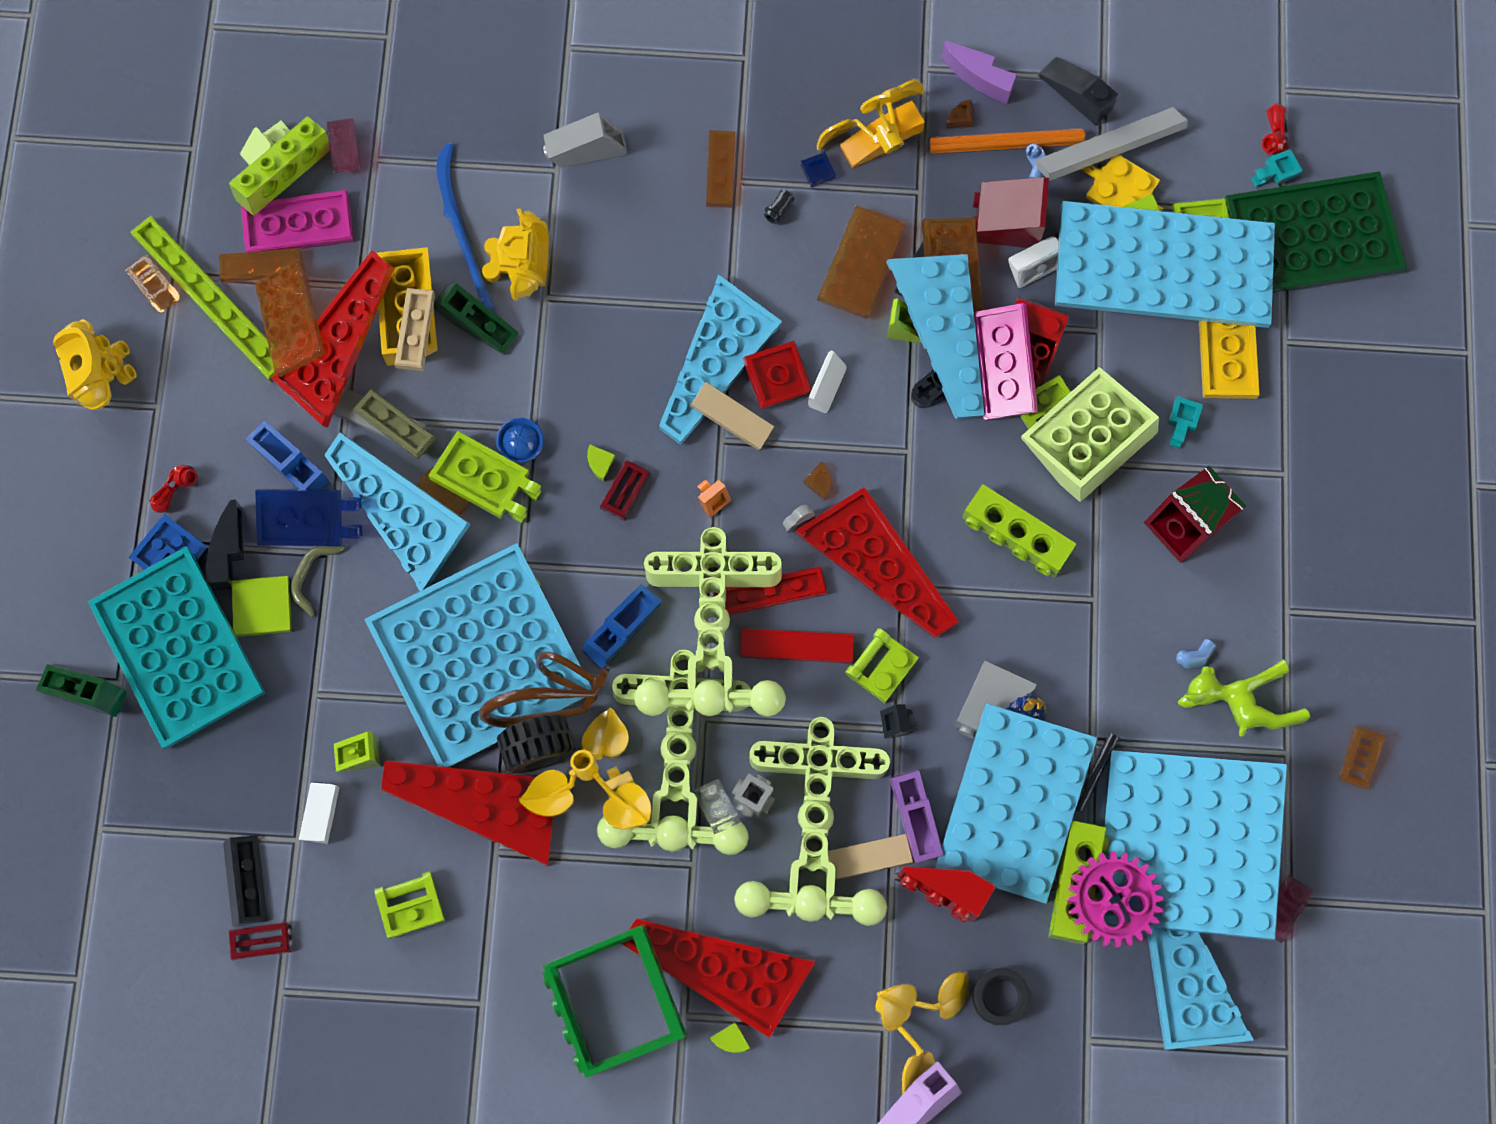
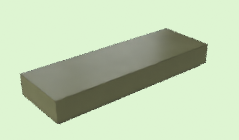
[353,389,436,460]

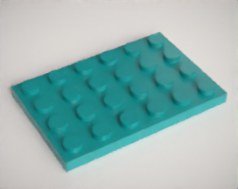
[88,546,265,750]

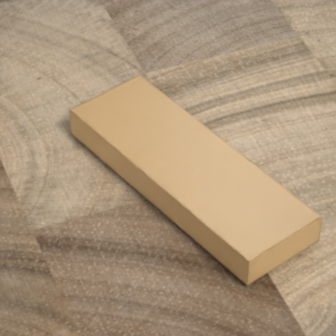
[395,288,435,371]
[690,382,774,450]
[828,834,913,880]

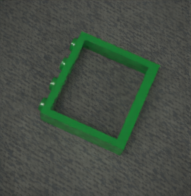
[542,925,687,1078]

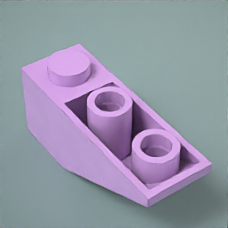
[878,1061,962,1124]

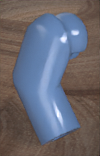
[1026,144,1046,179]
[1176,639,1217,669]

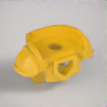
[482,208,549,301]
[53,319,137,410]

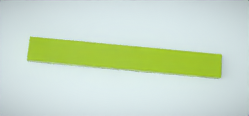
[130,216,286,382]

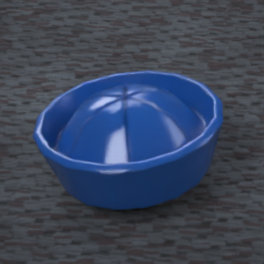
[496,418,544,463]

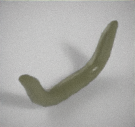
[291,545,345,617]

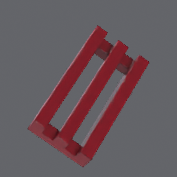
[600,460,651,521]
[229,922,291,960]

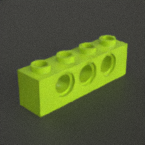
[229,116,332,216]
[962,484,1076,578]
[1048,821,1109,944]

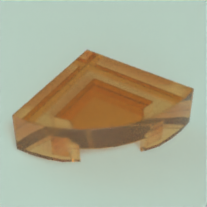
[803,461,831,500]

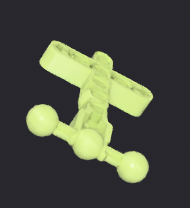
[634,527,786,717]
[597,650,751,855]
[734,717,890,926]

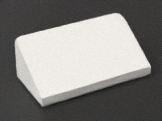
[1009,236,1059,289]
[808,350,846,413]
[299,783,339,844]

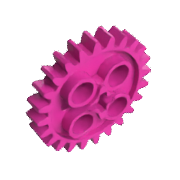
[1066,851,1164,948]

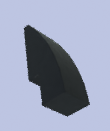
[205,499,244,590]

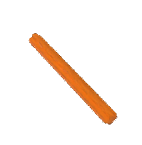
[929,129,1085,153]

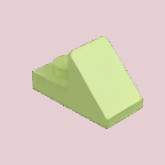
[240,121,290,165]

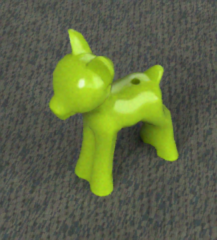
[1178,659,1310,737]

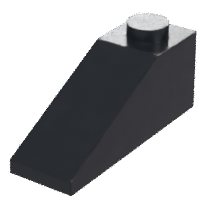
[1038,57,1118,126]

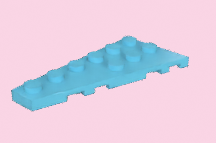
[659,274,782,445]
[1147,927,1254,1050]

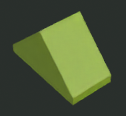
[887,298,922,343]
[334,731,381,772]

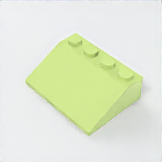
[1021,367,1159,502]

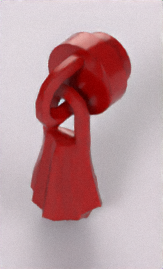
[1262,103,1289,155]
[149,465,197,513]

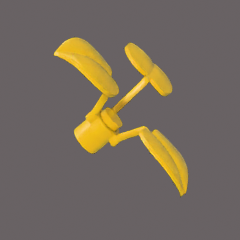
[817,79,924,154]
[520,708,652,830]
[875,971,969,1095]

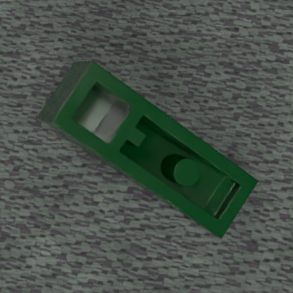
[434,282,519,355]
[36,664,127,717]

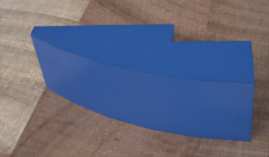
[245,420,329,500]
[582,584,662,669]

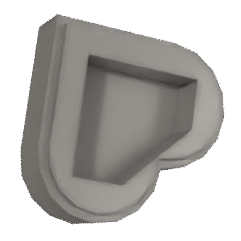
[783,504,815,533]

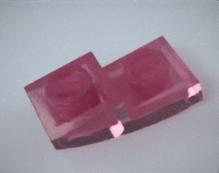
[327,118,361,173]
[1275,875,1313,943]

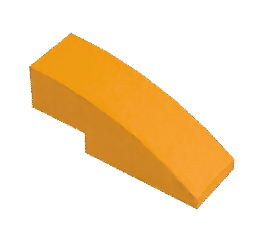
[840,101,925,168]

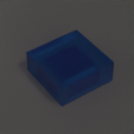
[801,152,836,188]

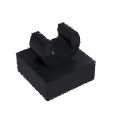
[880,704,915,739]

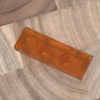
[706,130,735,208]
[219,248,303,283]

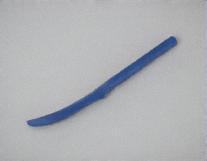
[436,142,495,311]

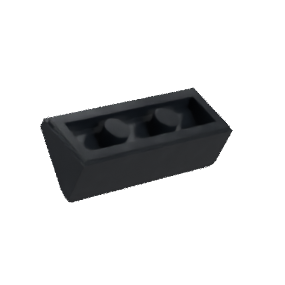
[223,835,268,927]

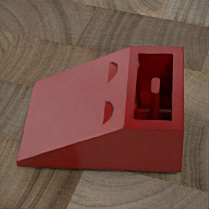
[1015,296,1069,389]
[897,866,996,923]

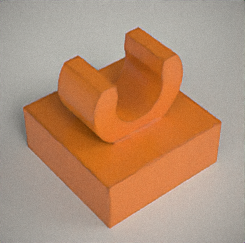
[697,480,732,517]

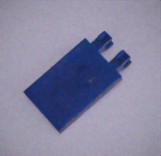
[255,489,363,546]

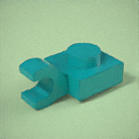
[1251,149,1303,187]
[1168,396,1203,448]

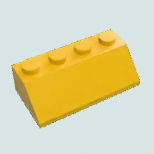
[377,247,438,366]

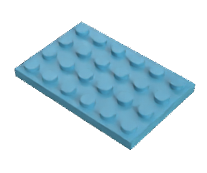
[935,703,1097,903]

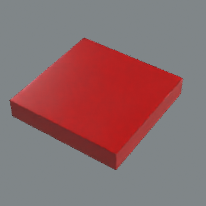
[743,341,812,409]

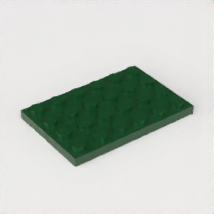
[1225,171,1406,293]

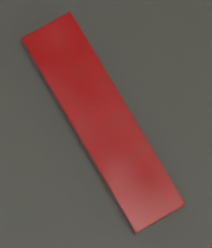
[713,566,827,615]
[740,628,854,664]

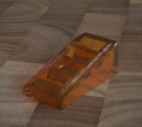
[125,254,180,312]
[1339,725,1386,789]

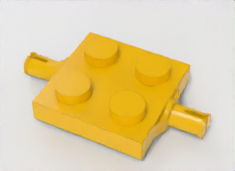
[1082,154,1164,211]

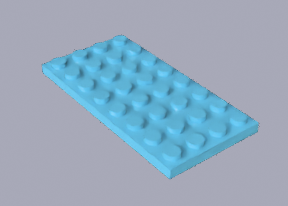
[1055,201,1275,328]

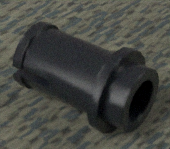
[764,189,795,224]

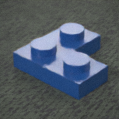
[128,514,209,570]

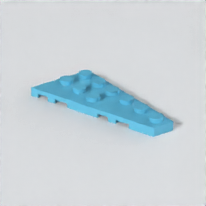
[886,254,984,419]
[325,432,471,591]

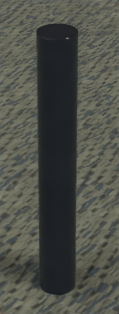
[1075,733,1119,813]

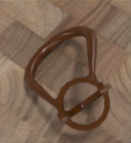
[479,652,610,728]

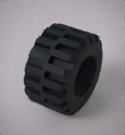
[497,714,576,773]

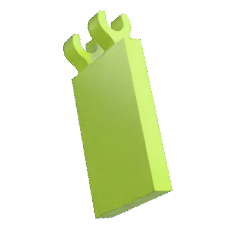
[428,431,542,523]

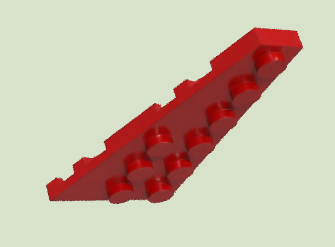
[271,250,395,428]
[795,487,959,639]
[381,761,553,866]
[621,918,815,1038]

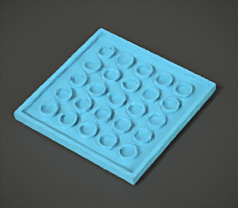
[364,543,592,768]
[1099,750,1287,940]

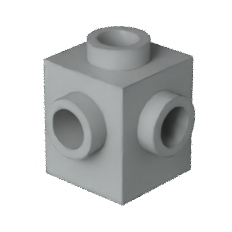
[732,774,775,818]

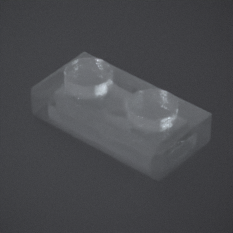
[692,779,741,835]

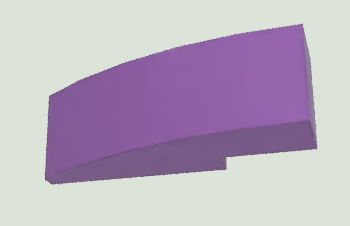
[941,41,1017,104]
[889,770,943,863]

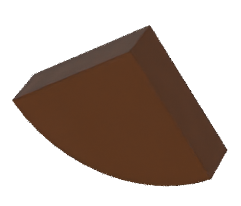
[946,100,973,128]

